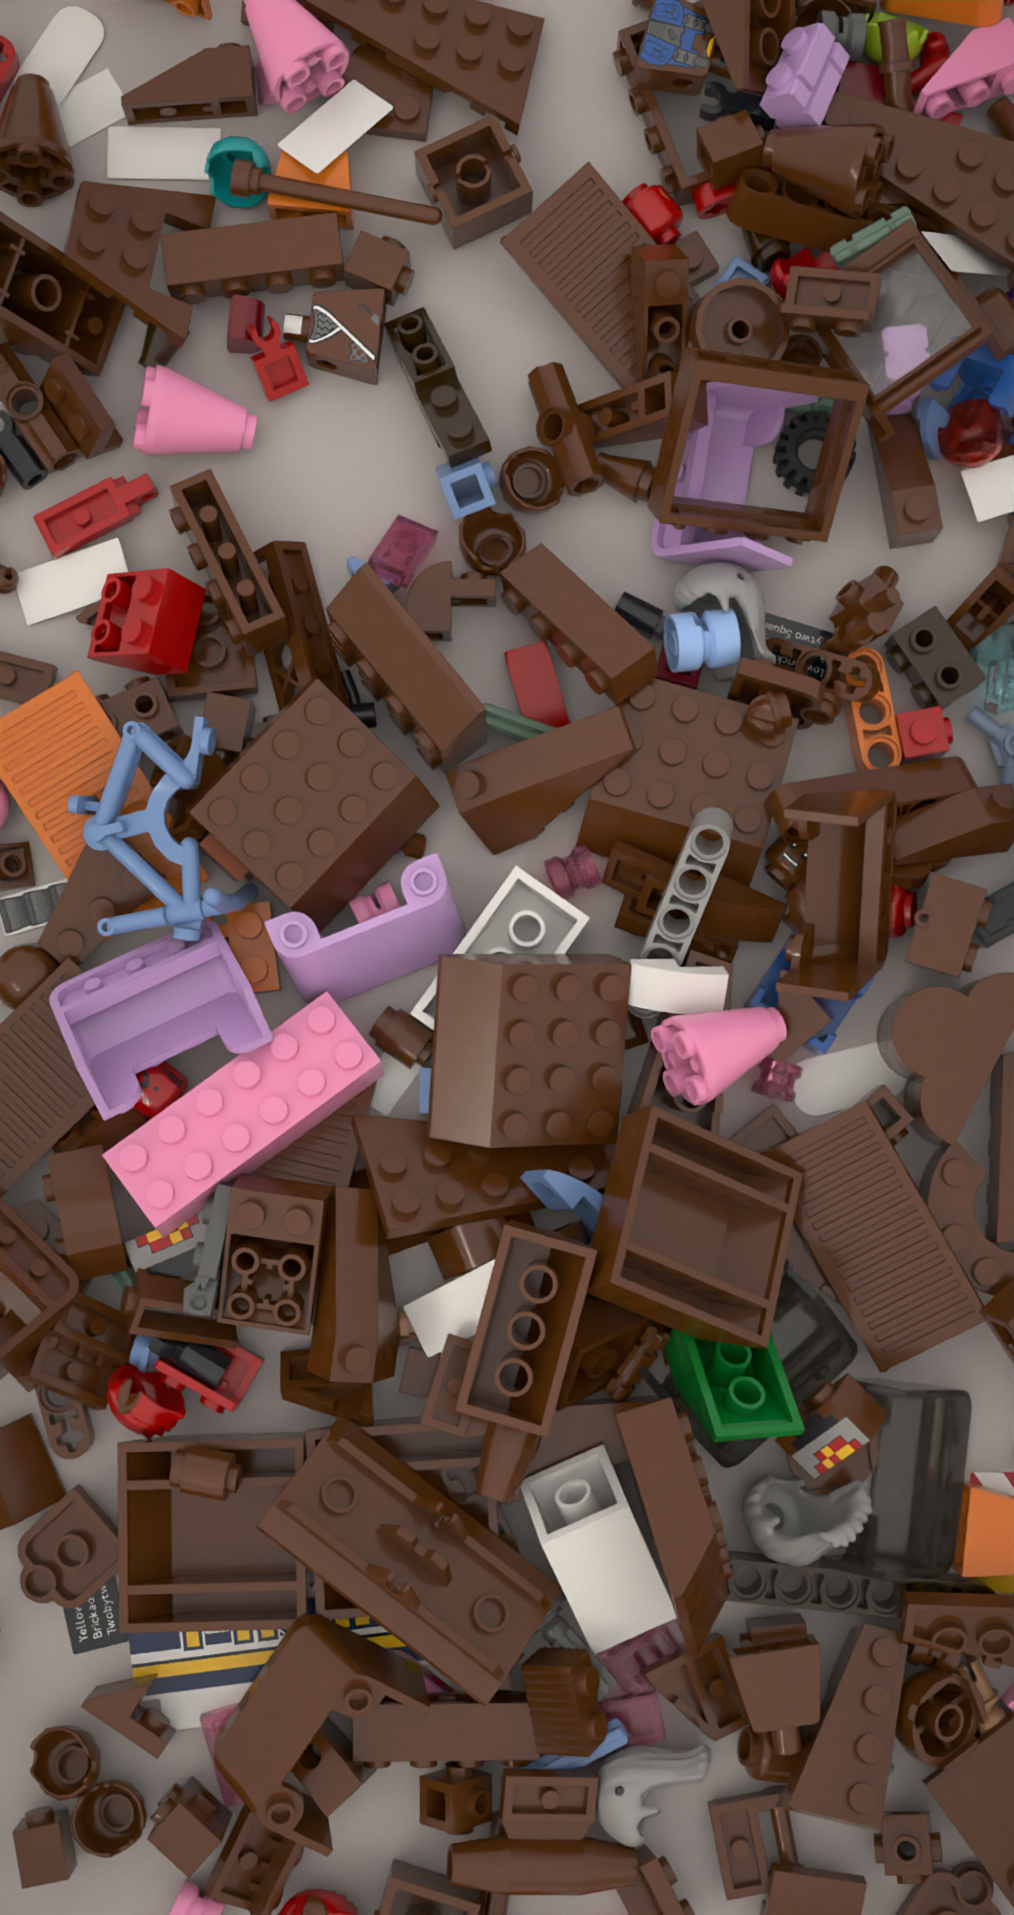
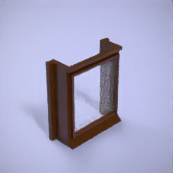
[808,218,1013,443]

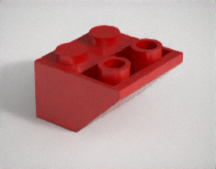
[87,568,206,675]

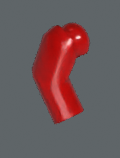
[910,32,949,96]

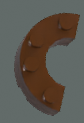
[919,1141,1014,1296]

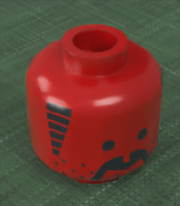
[133,1060,188,1121]

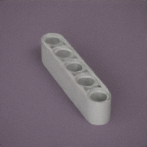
[628,807,734,1019]

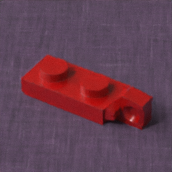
[33,473,159,559]

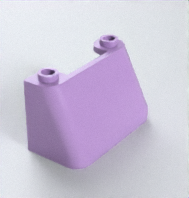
[264,852,466,1004]

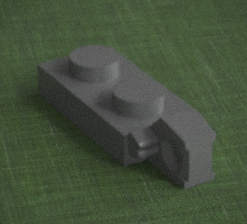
[183,1184,231,1319]

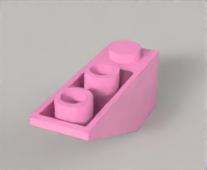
[913,17,1014,120]

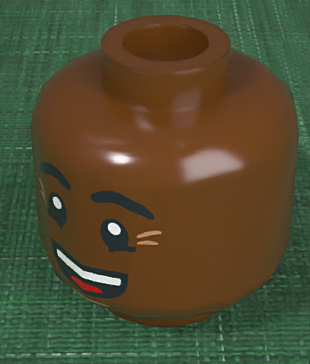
[764,835,808,892]

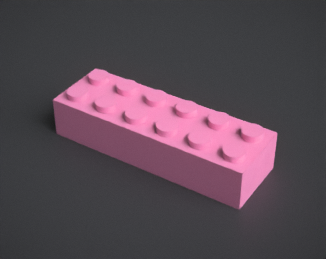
[102,991,385,1238]

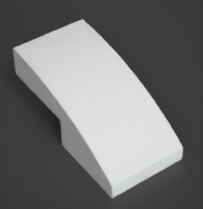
[628,959,729,1014]

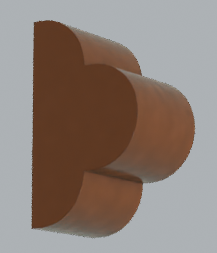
[0,211,126,376]
[877,972,1014,1145]

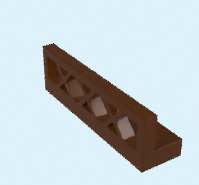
[253,540,350,711]

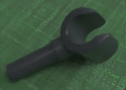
[341,669,377,728]

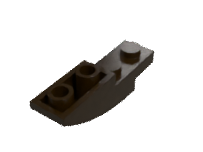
[384,307,492,468]

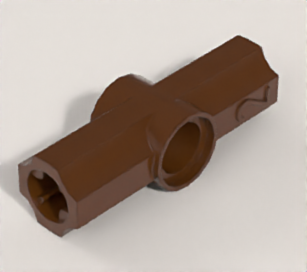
[0,342,82,474]
[527,362,604,497]

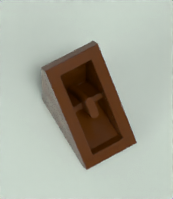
[947,565,1014,657]
[773,966,835,1062]

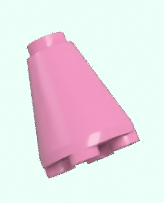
[243,0,350,113]
[132,364,257,455]
[651,1007,787,1105]

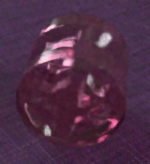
[751,1057,804,1103]

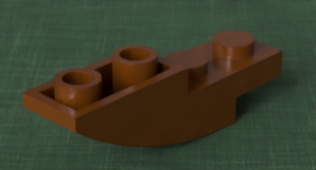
[601,840,788,943]

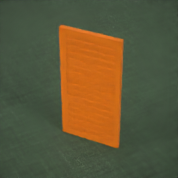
[0,670,210,940]

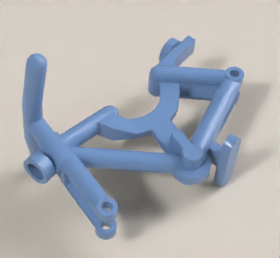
[68,716,259,941]

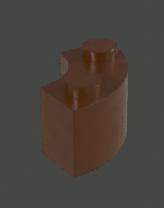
[42,1144,128,1281]

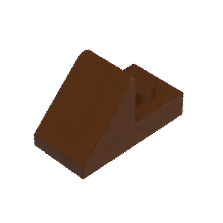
[81,1673,177,1759]

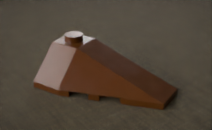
[445,706,636,855]
[307,1185,400,1383]

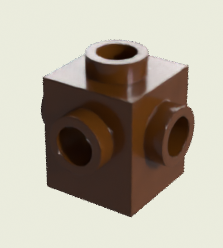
[420,1761,492,1835]
[874,1811,943,1884]

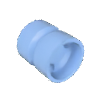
[663,608,741,673]

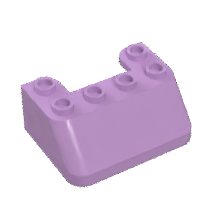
[49,920,274,1121]

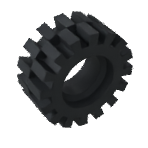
[773,410,857,496]

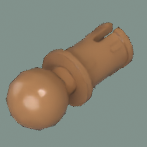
[955,1653,1008,1736]

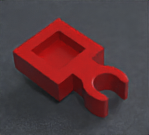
[248,315,309,402]

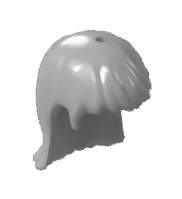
[673,562,776,682]
[742,1474,873,1567]
[596,1745,711,1847]

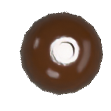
[895,1669,986,1769]

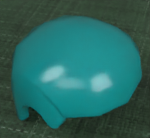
[204,136,271,209]

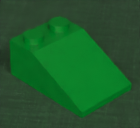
[664,1328,805,1442]

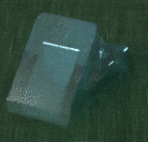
[969,624,1014,715]

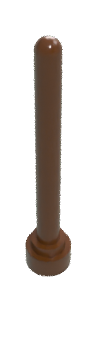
[230,159,442,225]

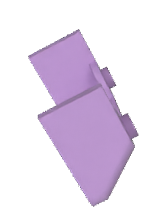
[651,381,819,572]

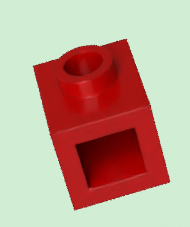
[895,706,953,765]

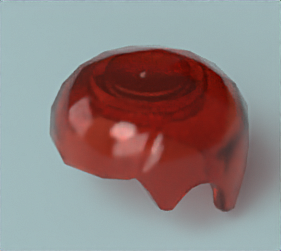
[938,398,1006,468]

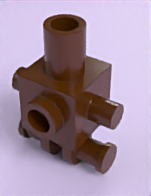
[820,566,904,655]

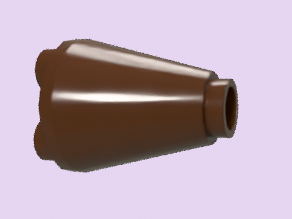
[0,73,75,207]
[762,123,895,218]

